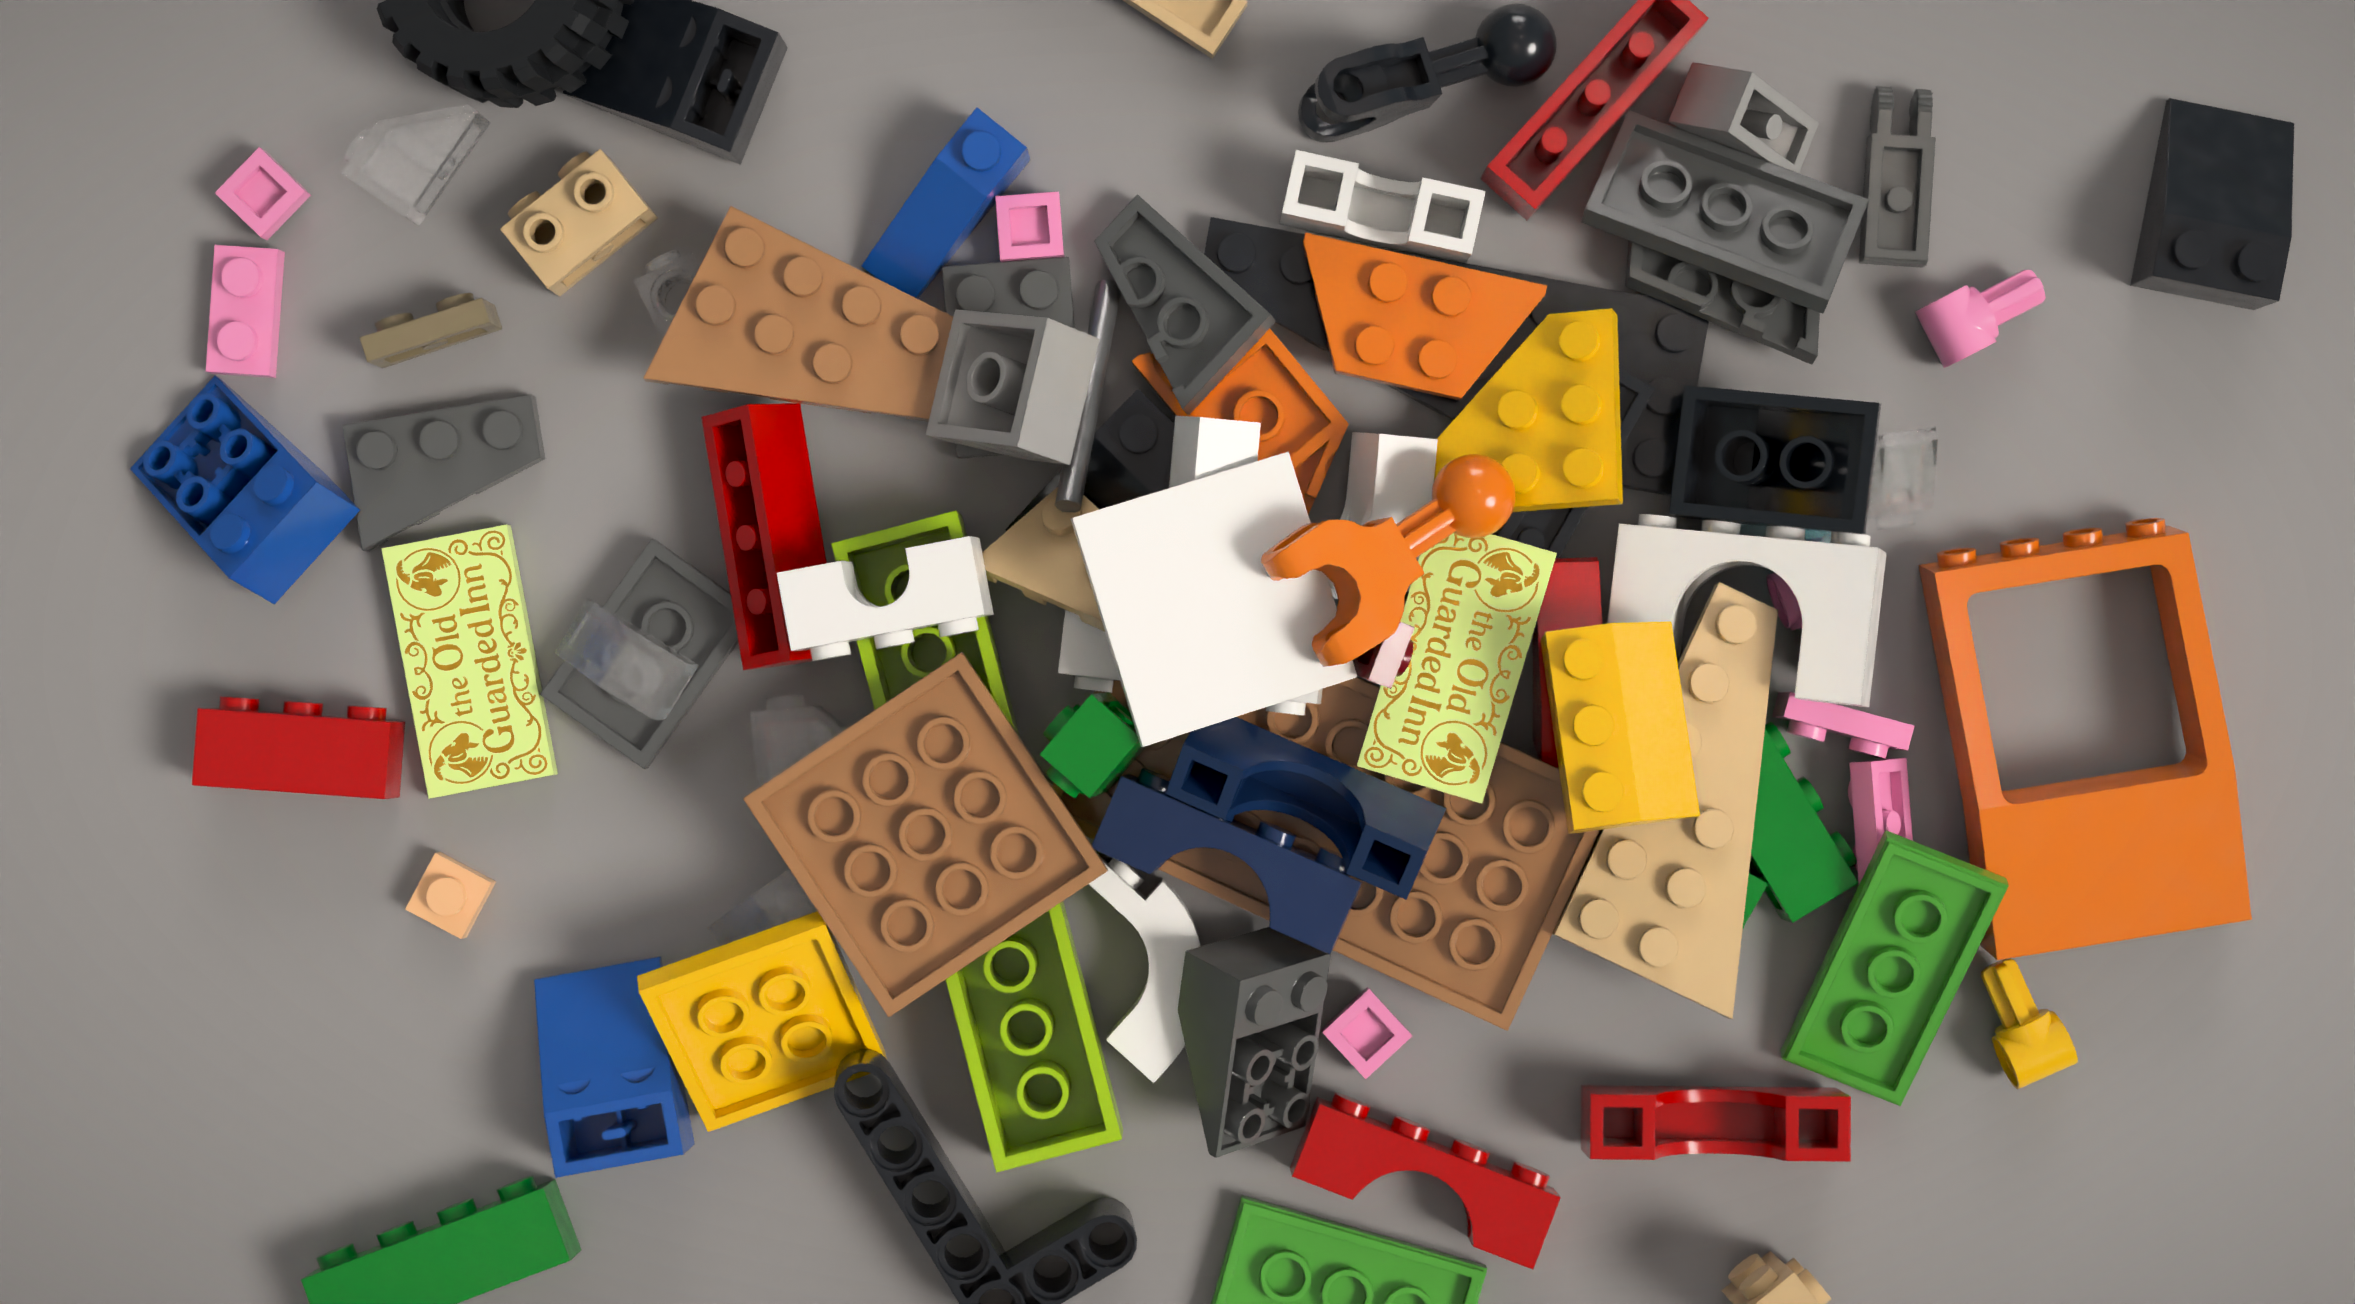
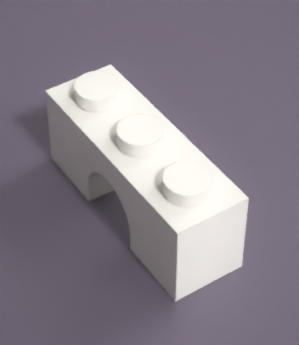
[1280,150,1486,263]
[777,536,994,661]

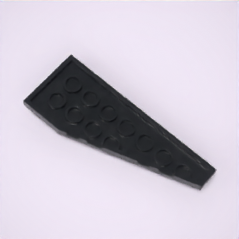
[1204,217,1709,496]

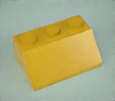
[1540,622,1700,834]

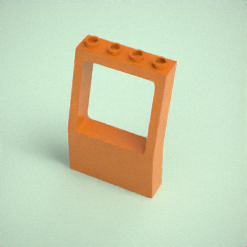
[1918,518,2252,960]

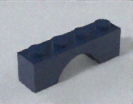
[1165,717,1447,900]
[1092,768,1363,954]

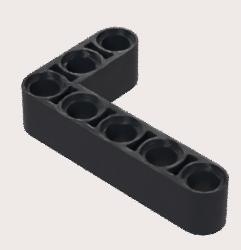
[834,1049,1137,1304]

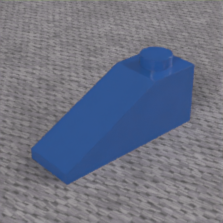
[861,107,1030,299]

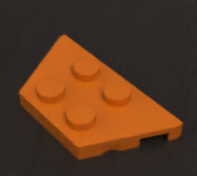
[1302,232,1547,401]
[1132,329,1349,514]

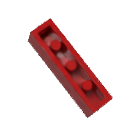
[1480,0,1709,221]
[701,403,827,670]

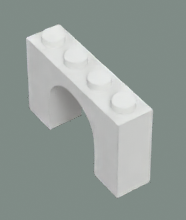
[1169,416,1438,599]
[1608,514,1887,707]

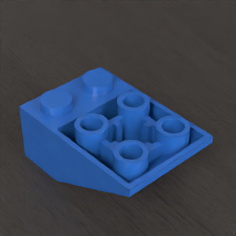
[130,375,360,605]
[534,956,695,1178]

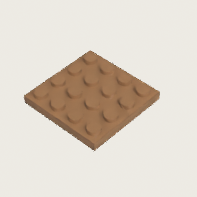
[743,652,1108,1017]

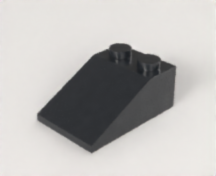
[2130,98,2294,310]
[1669,385,1881,535]
[1005,389,1175,531]

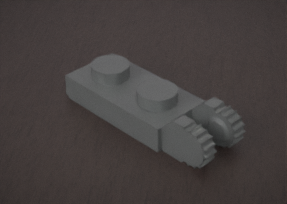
[1859,86,1936,268]

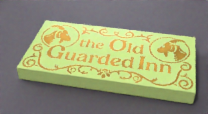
[381,524,558,799]
[1357,533,1557,804]

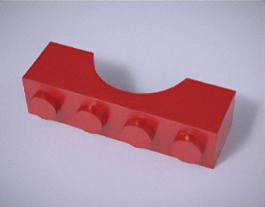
[1581,1085,1851,1162]
[1290,1093,1561,1270]

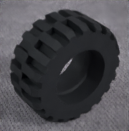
[377,0,634,108]

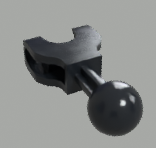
[1298,4,1557,143]

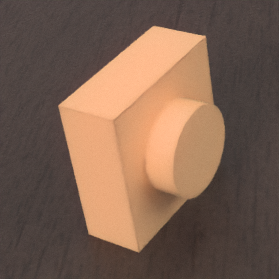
[405,852,496,939]

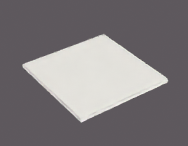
[1071,451,1357,747]

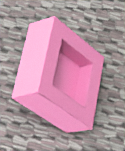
[215,147,311,240]
[995,191,1064,262]
[1321,987,1412,1079]

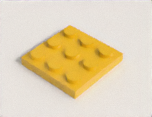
[637,911,887,1132]

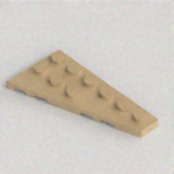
[1552,582,1778,1019]

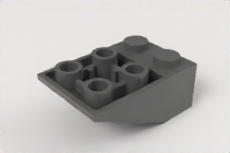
[1178,927,1331,1158]

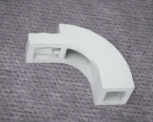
[1089,855,1201,1083]

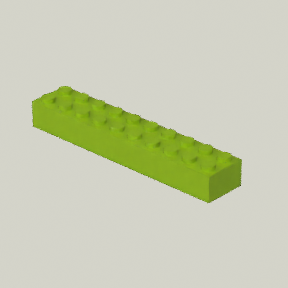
[831,510,1123,1173]

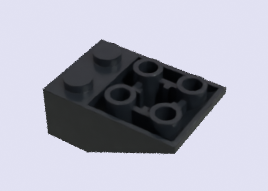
[563,0,788,165]

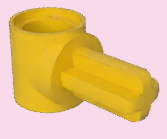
[1981,959,2078,1089]

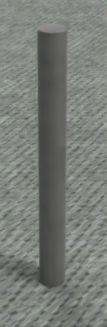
[1055,279,1121,512]

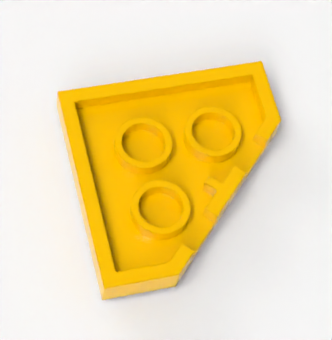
[1434,308,1623,512]

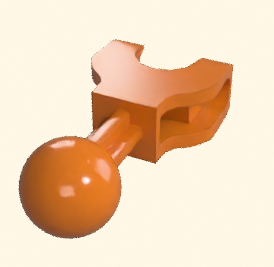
[1261,454,1516,667]

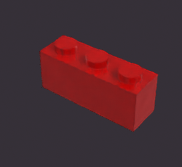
[192,696,405,799]

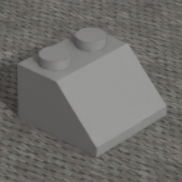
[925,309,1100,466]

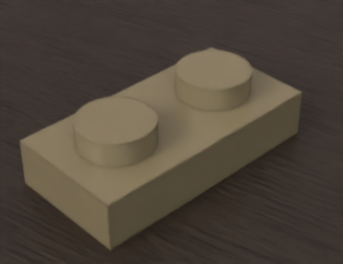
[359,293,502,369]

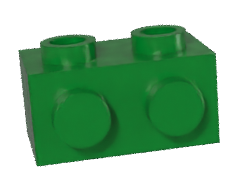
[1039,692,1146,798]

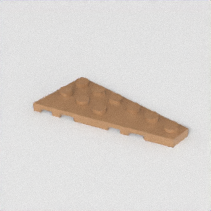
[643,206,953,422]

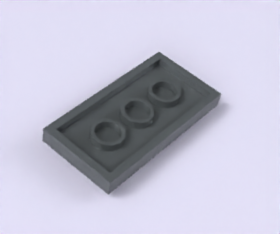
[1581,110,1869,314]

